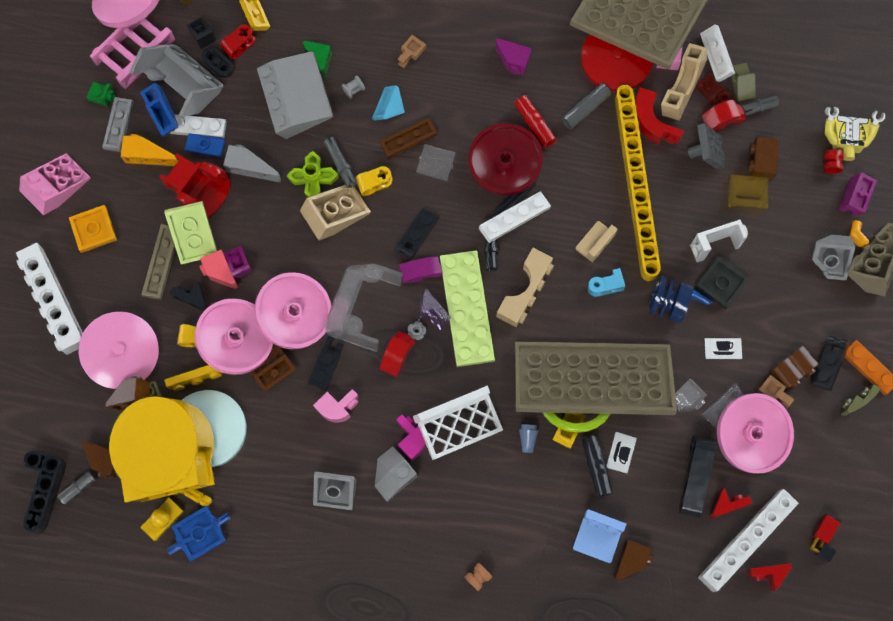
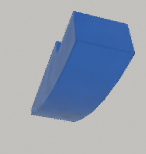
[140,83,179,137]

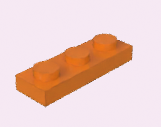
[845,340,893,395]

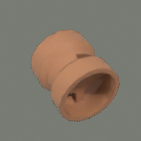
[464,563,492,591]

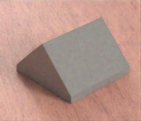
[313,472,357,510]

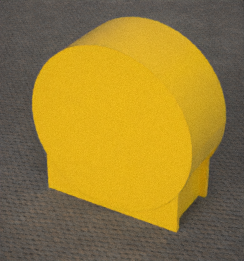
[109,397,215,502]

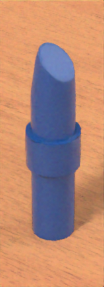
[691,289,713,305]

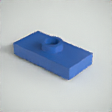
[185,133,226,158]

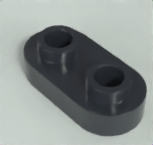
[202,47,234,78]

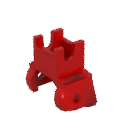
[159,153,231,219]

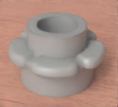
[407,322,426,340]

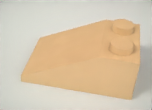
[300,184,371,240]

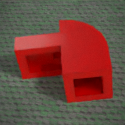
[701,100,746,131]
[380,331,416,377]

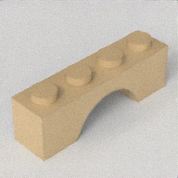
[661,43,707,121]
[496,248,554,328]

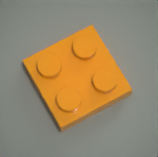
[69,205,117,253]

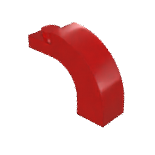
[635,87,684,145]

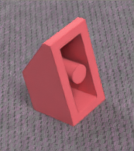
[200,250,239,289]

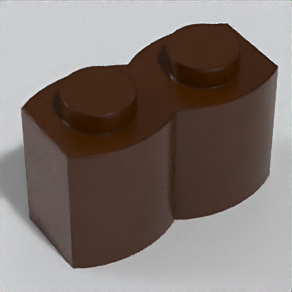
[770,346,818,390]

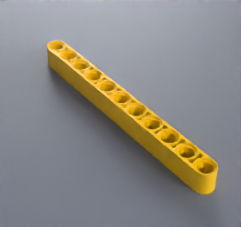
[615,85,661,282]

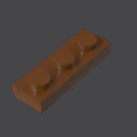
[380,118,437,159]

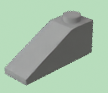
[223,144,281,182]

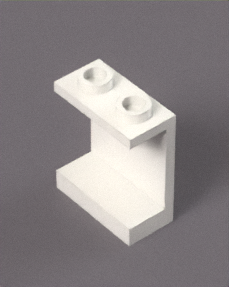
[690,220,748,262]

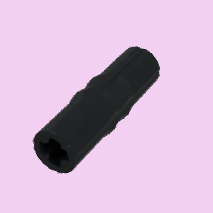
[581,435,613,497]

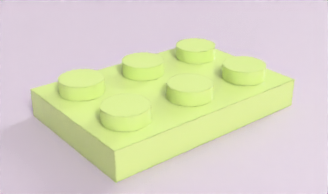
[165,201,217,264]

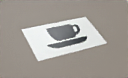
[705,338,742,359]
[606,432,637,474]

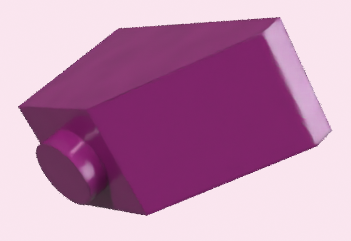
[495,38,532,75]

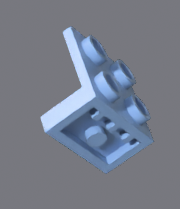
[573,509,626,563]

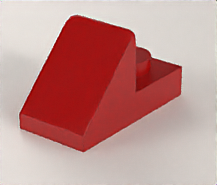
[710,488,752,519]
[746,564,792,591]

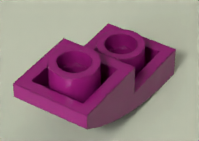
[399,257,443,283]

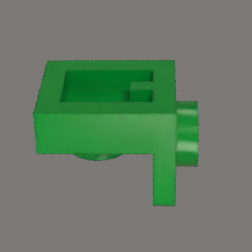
[86,82,115,107]

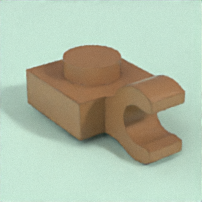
[398,35,426,69]
[758,375,794,408]

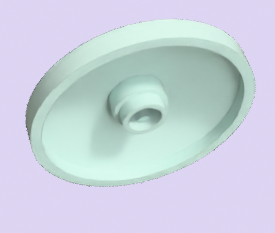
[182,390,247,468]

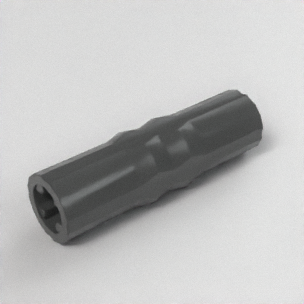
[561,83,611,130]

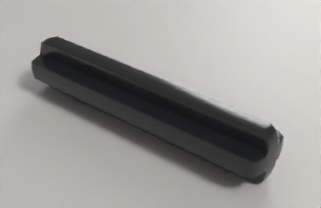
[493,181,537,217]

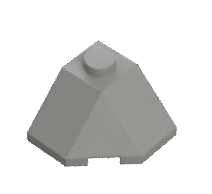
[812,235,855,281]
[375,446,418,502]

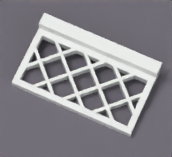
[413,386,503,460]

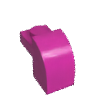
[396,415,426,461]

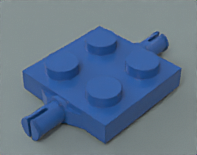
[167,506,231,562]

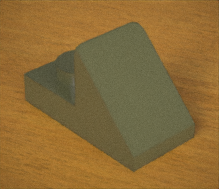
[730,63,756,102]

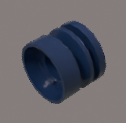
[649,276,694,324]

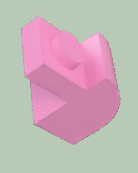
[313,389,359,423]

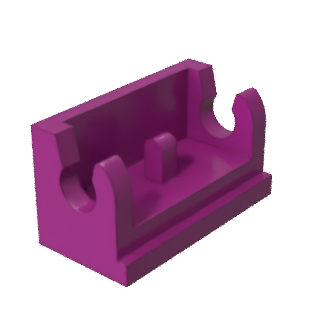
[838,172,877,216]

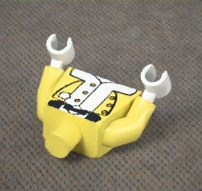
[824,107,885,161]

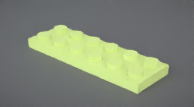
[440,250,495,367]

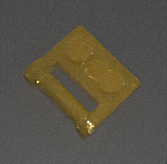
[728,175,768,210]

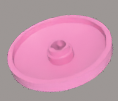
[92,0,159,28]
[254,273,332,349]
[195,299,273,375]
[79,312,159,389]
[717,393,794,473]

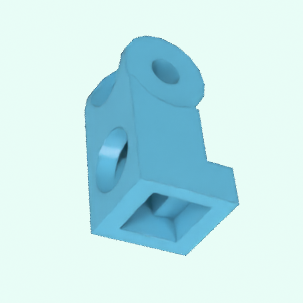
[588,268,625,297]

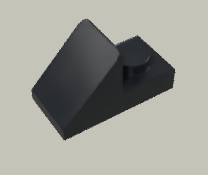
[186,17,216,49]
[169,281,208,312]

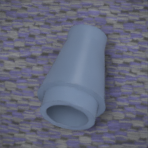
[519,424,539,453]

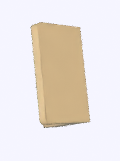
[575,221,618,263]

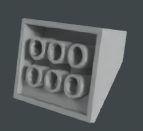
[257,51,333,139]

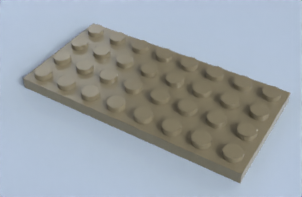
[515,342,677,415]

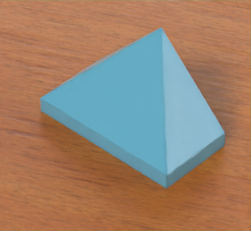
[372,86,405,120]

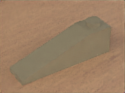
[848,223,893,297]

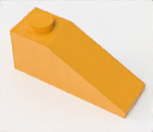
[121,134,179,166]

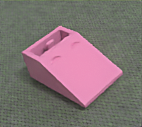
[19,153,90,215]

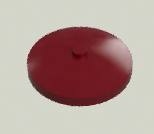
[468,123,543,195]

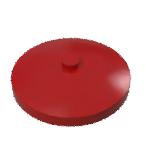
[581,35,653,92]

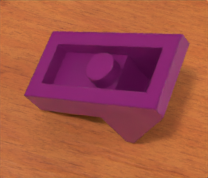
[224,246,253,280]

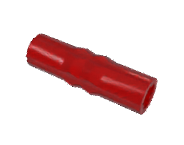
[514,95,557,148]

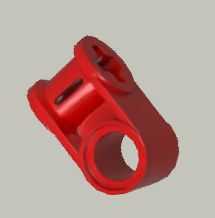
[220,25,256,59]

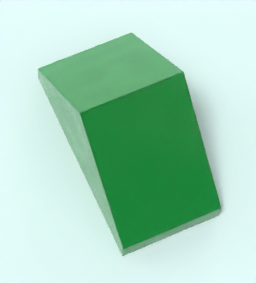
[302,41,332,78]

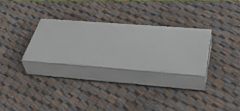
[102,97,134,152]

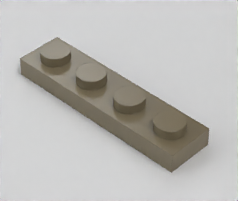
[141,224,176,300]

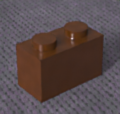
[748,136,780,181]

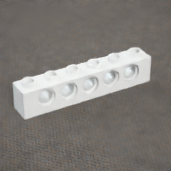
[16,243,83,355]
[698,489,799,592]

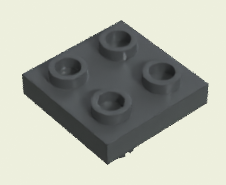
[688,123,725,170]

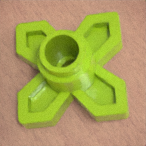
[287,151,339,198]

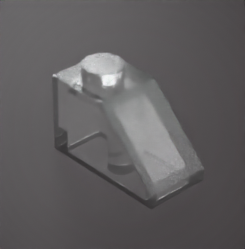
[675,378,707,412]

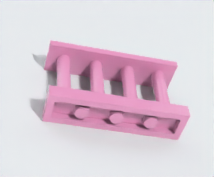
[90,17,176,89]

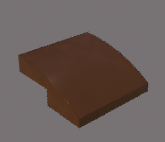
[250,344,296,392]

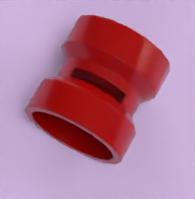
[824,149,844,174]

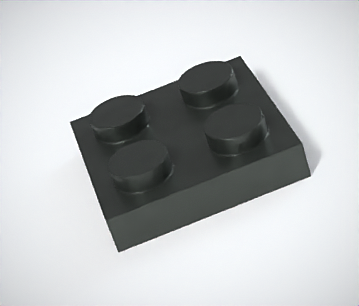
[695,257,750,310]

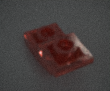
[695,73,735,106]

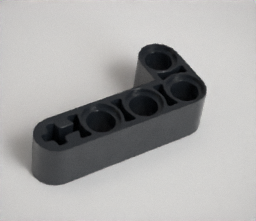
[679,435,716,518]
[23,451,66,533]

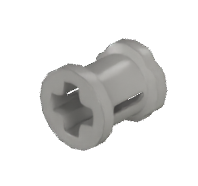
[341,75,365,99]

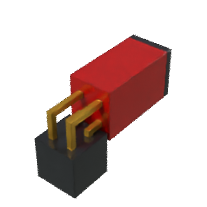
[810,513,842,563]

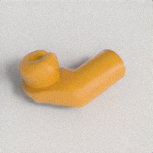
[850,220,869,248]

